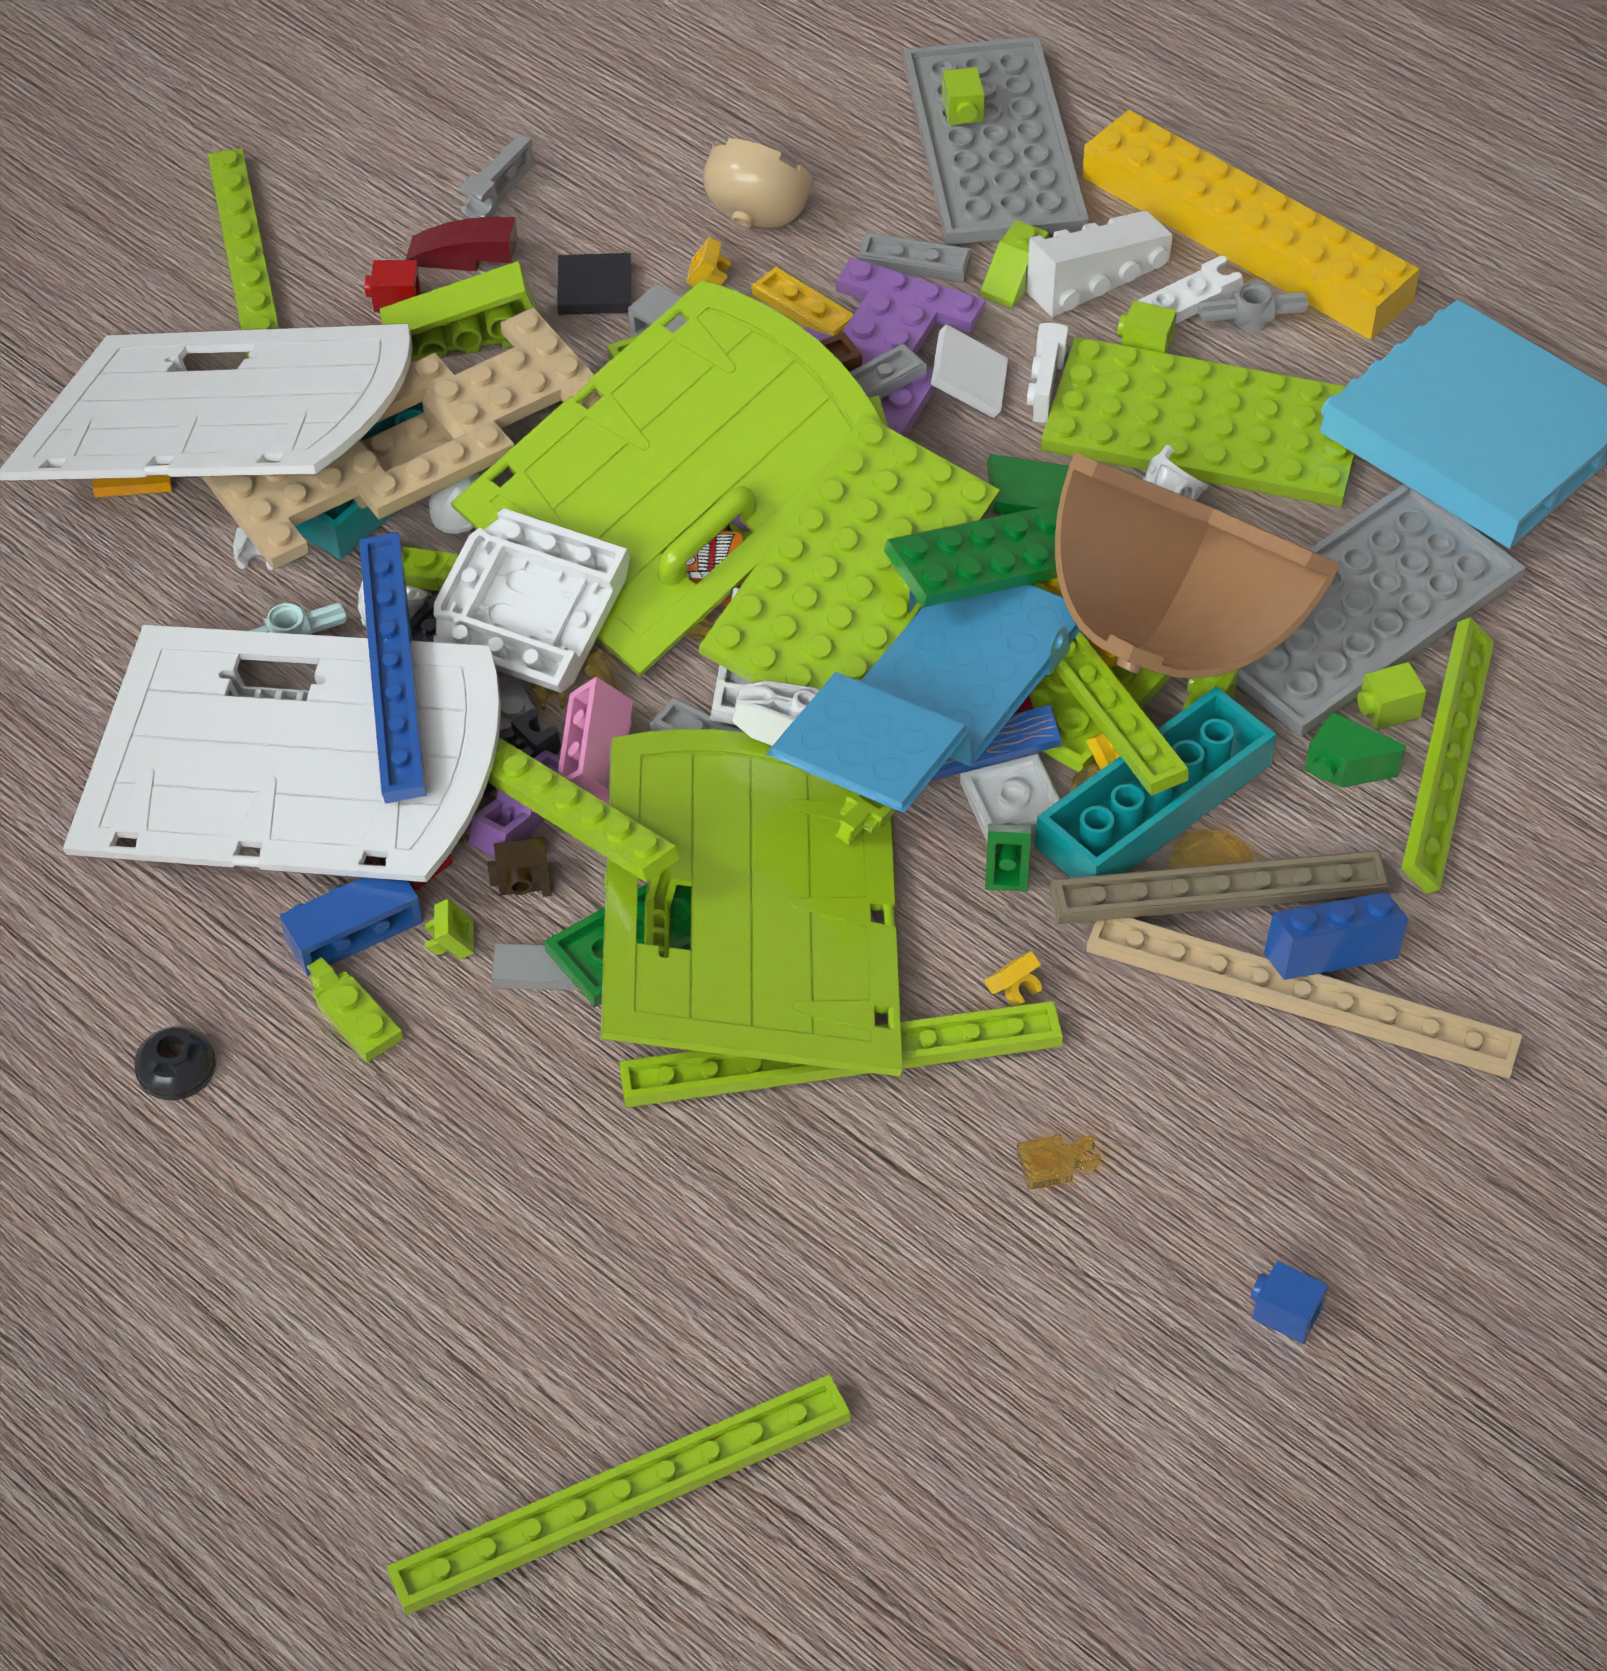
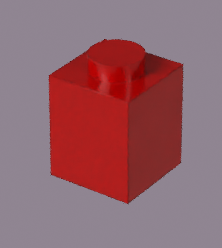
[365,260,421,312]

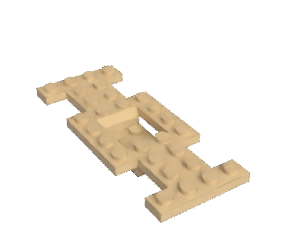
[201,308,601,570]

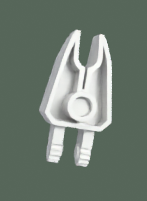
[732,681,819,745]

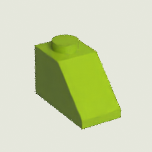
[981,220,1049,308]

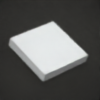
[931,324,1008,418]
[960,753,1060,841]

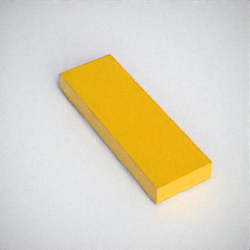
[751,267,854,336]

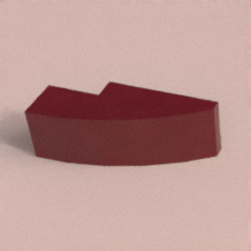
[405,217,518,272]

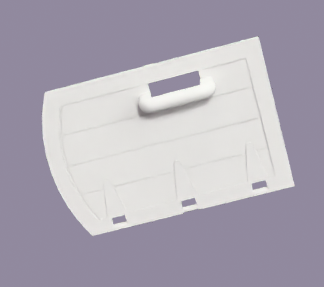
[0,324,412,481]
[63,625,501,882]

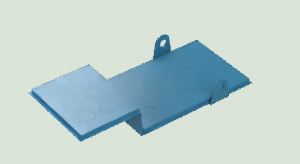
[766,584,1080,813]

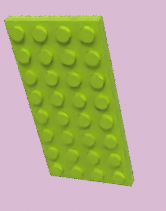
[1040,336,1355,508]
[699,414,1000,690]

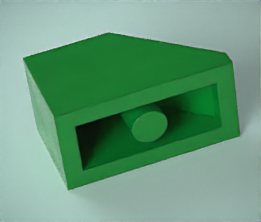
[1305,712,1407,787]
[985,823,1031,892]

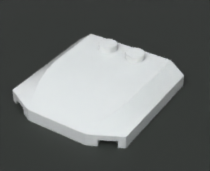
[434,508,630,693]

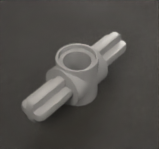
[1198,282,1308,332]

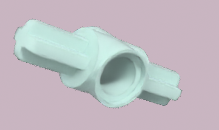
[250,603,346,635]

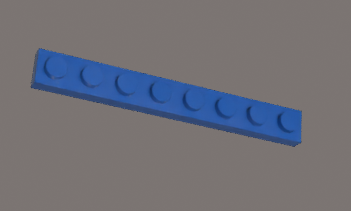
[359,532,427,804]

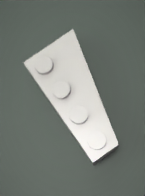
[1027,210,1173,318]

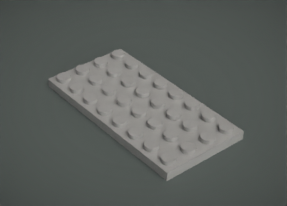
[903,36,1089,245]
[1236,484,1526,737]

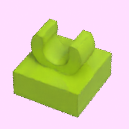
[425,899,474,959]

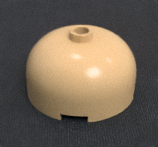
[703,138,814,228]

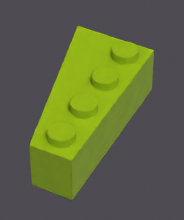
[380,261,544,362]

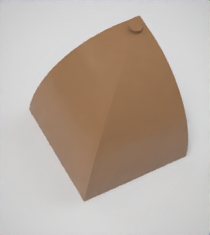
[1055,452,1341,678]

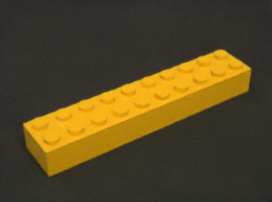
[1082,110,1420,340]

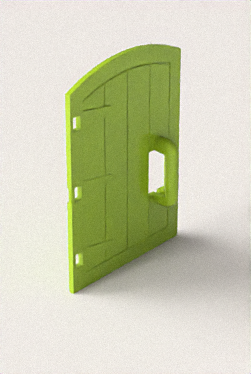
[451,280,882,677]
[600,729,903,1077]

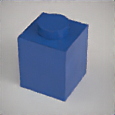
[1250,1260,1328,1344]

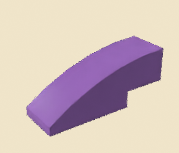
[468,750,560,857]

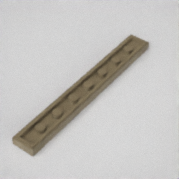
[1049,850,1390,924]

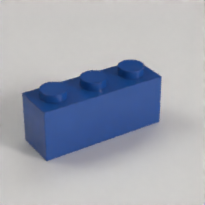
[280,877,423,976]
[1264,892,1408,980]

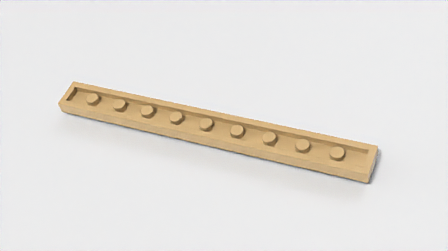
[1086,918,1523,1079]

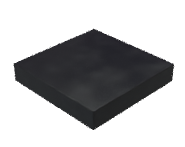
[557,253,631,315]

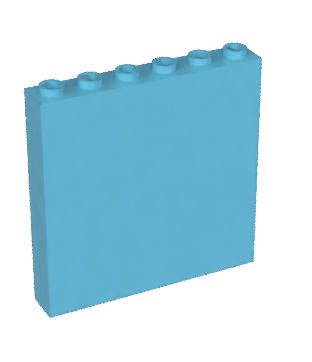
[1320,299,1607,549]

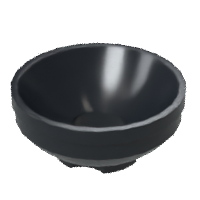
[134,1026,216,1100]

